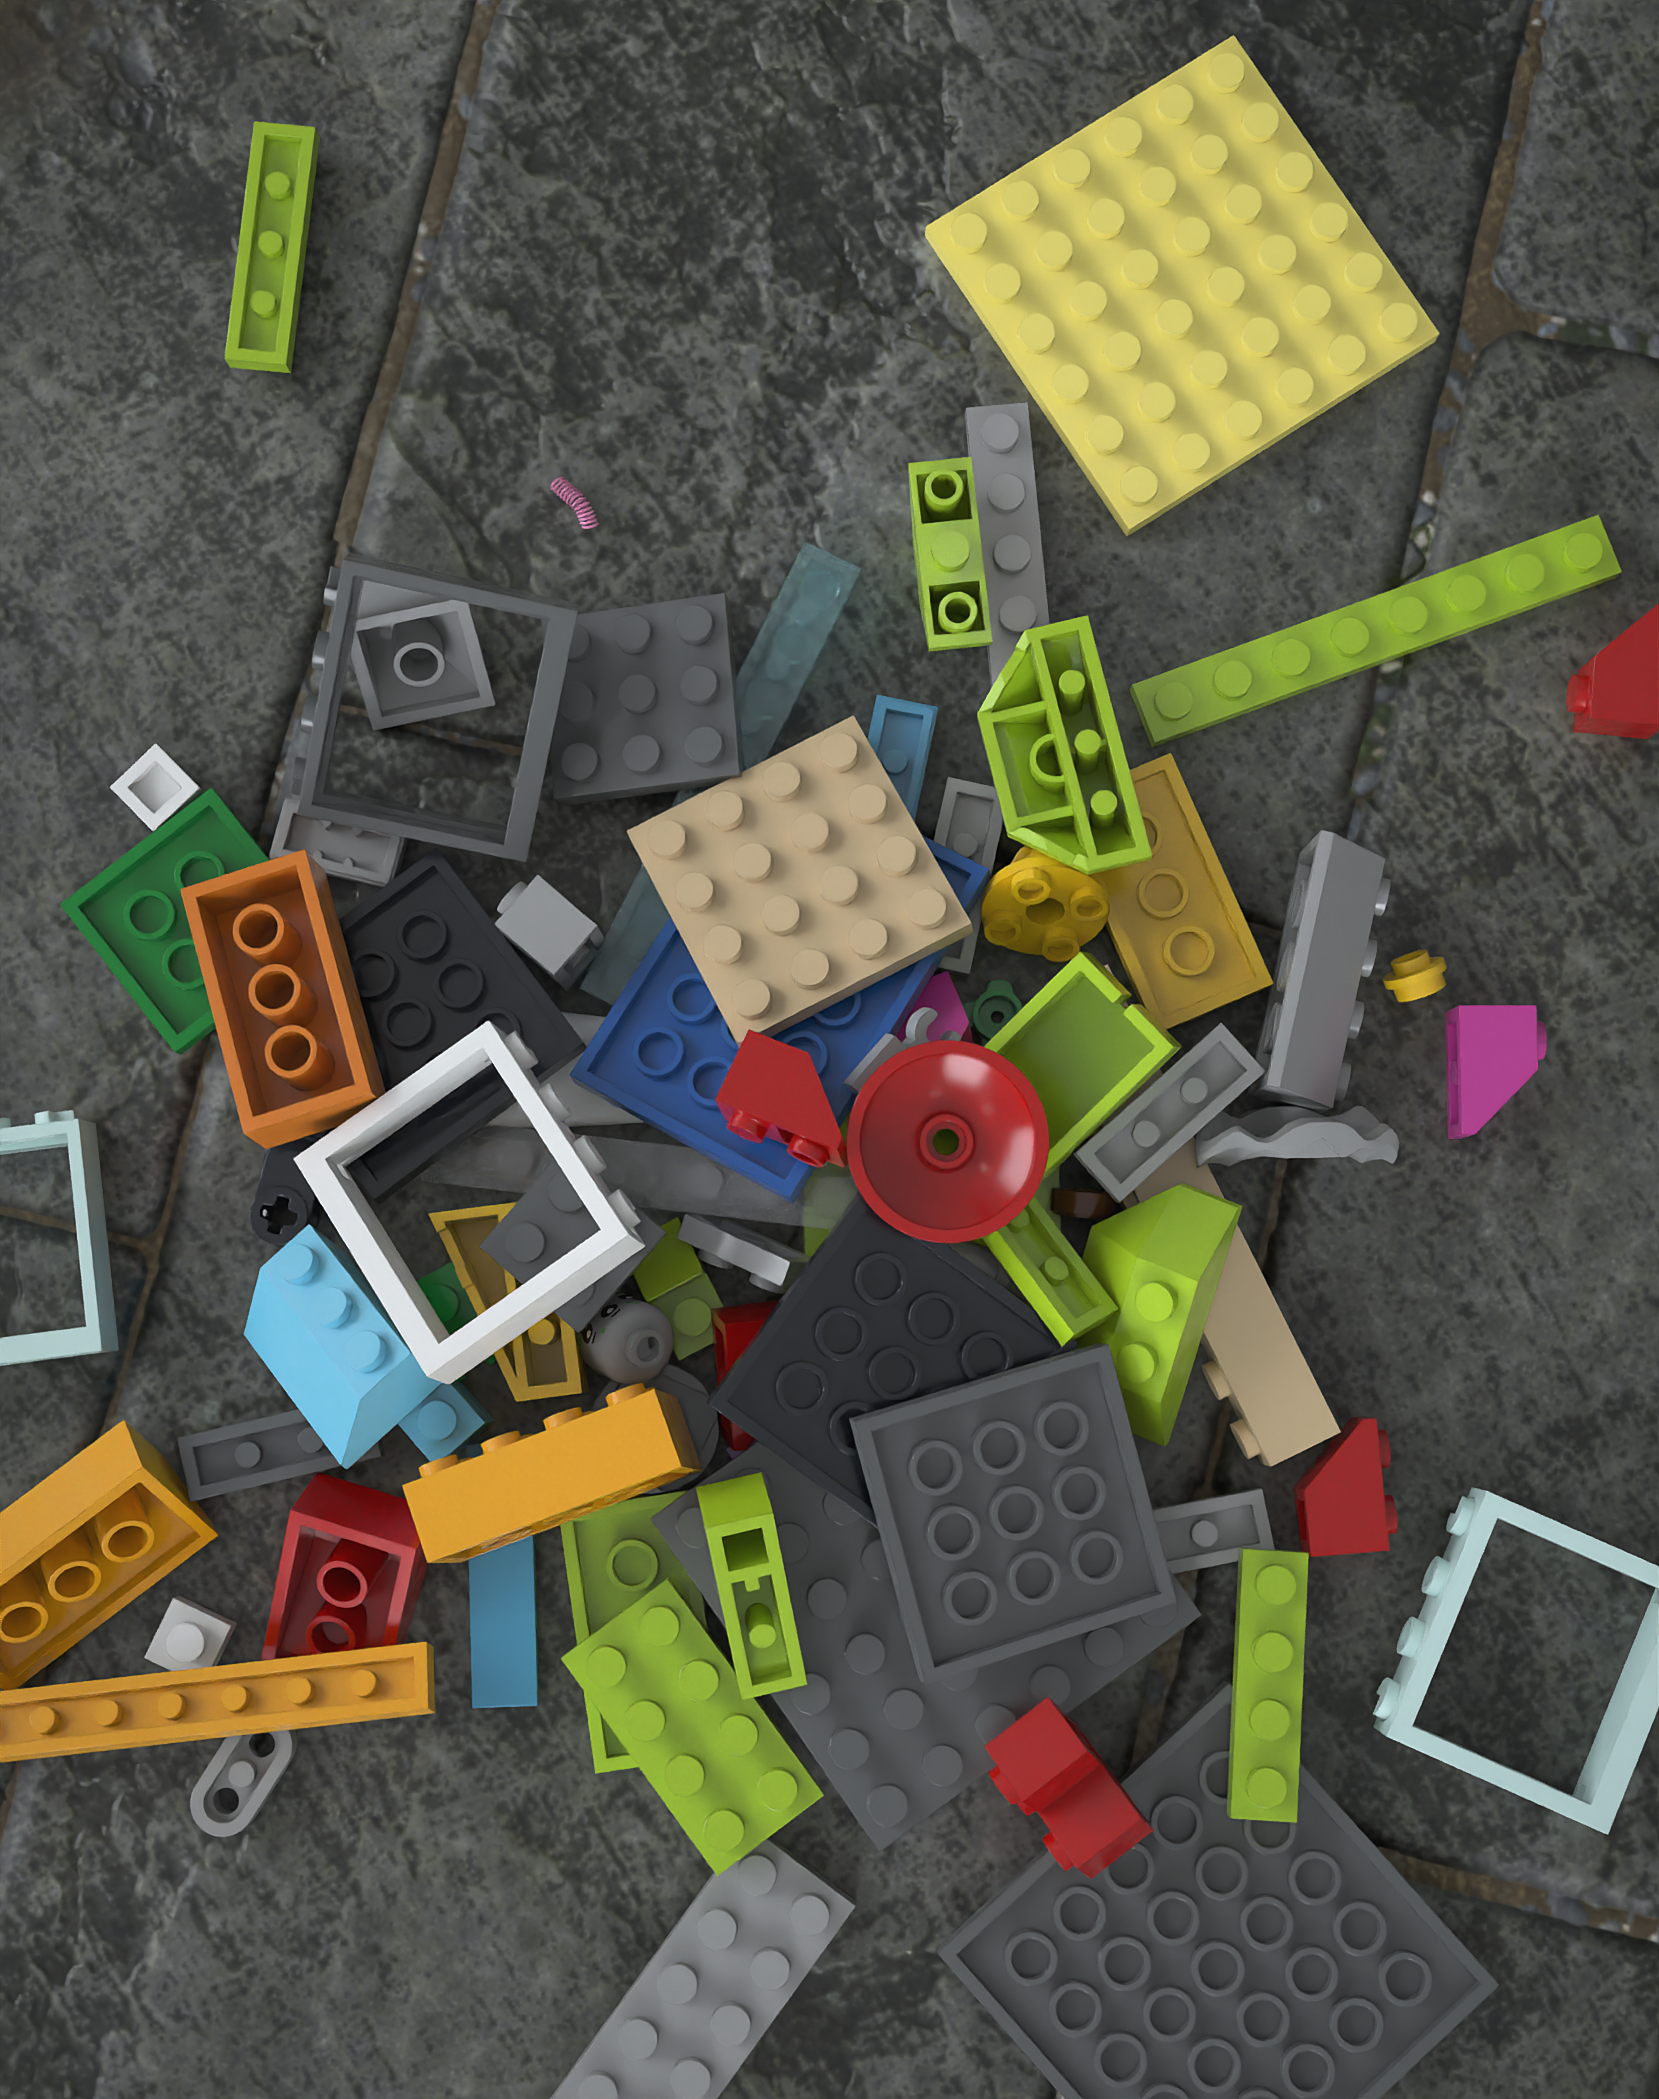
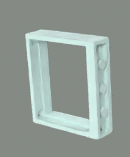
[0,1110,119,1366]
[1373,1487,1659,1835]

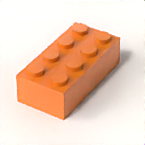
[180,849,386,1149]

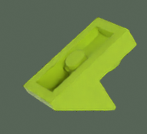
[633,1217,724,1361]

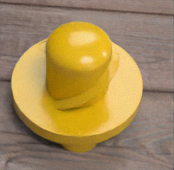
[981,846,1110,962]

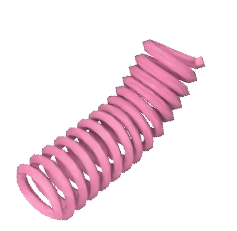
[550,477,599,529]

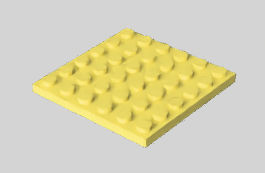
[925,35,1440,536]

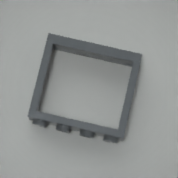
[290,553,579,862]

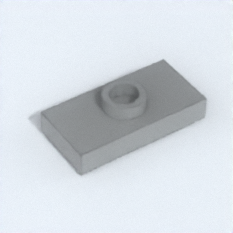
[269,798,409,889]

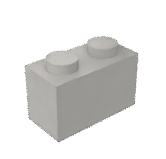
[495,875,608,991]

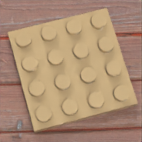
[627,715,973,1048]

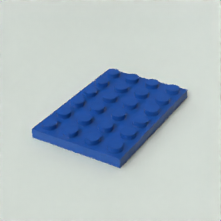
[569,835,991,1204]

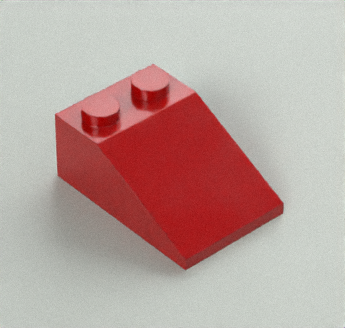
[261,1472,429,1661]

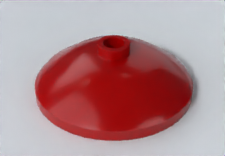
[846,1040,1049,1243]

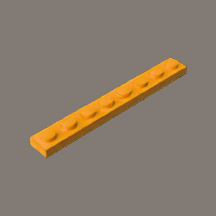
[0,1642,435,1763]

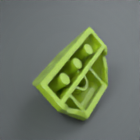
[977,615,1152,875]
[1075,1182,1243,1446]

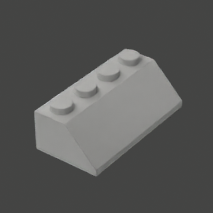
[1247,830,1390,1113]

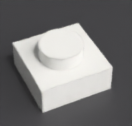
[110,743,205,832]
[144,1596,237,1671]

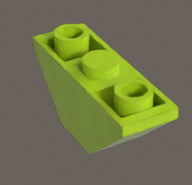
[908,457,993,652]

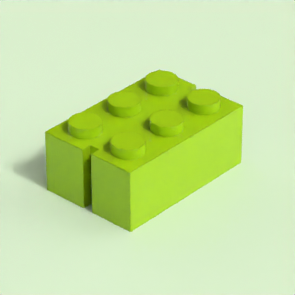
[984,951,1182,1183]

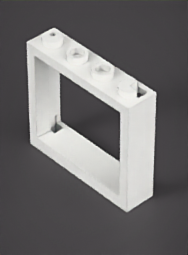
[293,1020,646,1385]

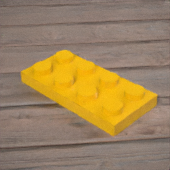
[1098,753,1274,1030]

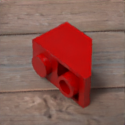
[715,1029,848,1168]
[1294,1416,1397,1557]

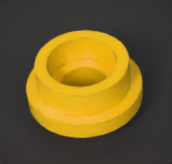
[1382,950,1447,1002]

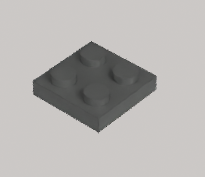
[479,1160,668,1333]

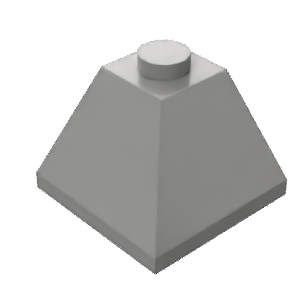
[350,581,495,731]

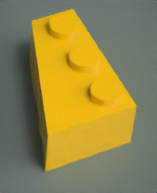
[428,1202,589,1402]

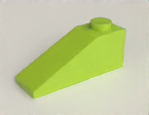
[696,1472,807,1700]

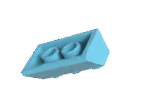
[244,1224,442,1469]

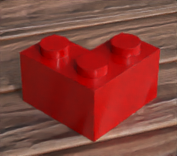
[984,1697,1154,1879]

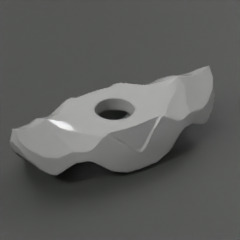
[1195,1105,1400,1168]

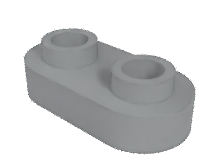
[190,1729,297,1837]

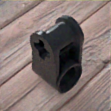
[249,1132,327,1249]

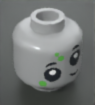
[578,1293,674,1385]

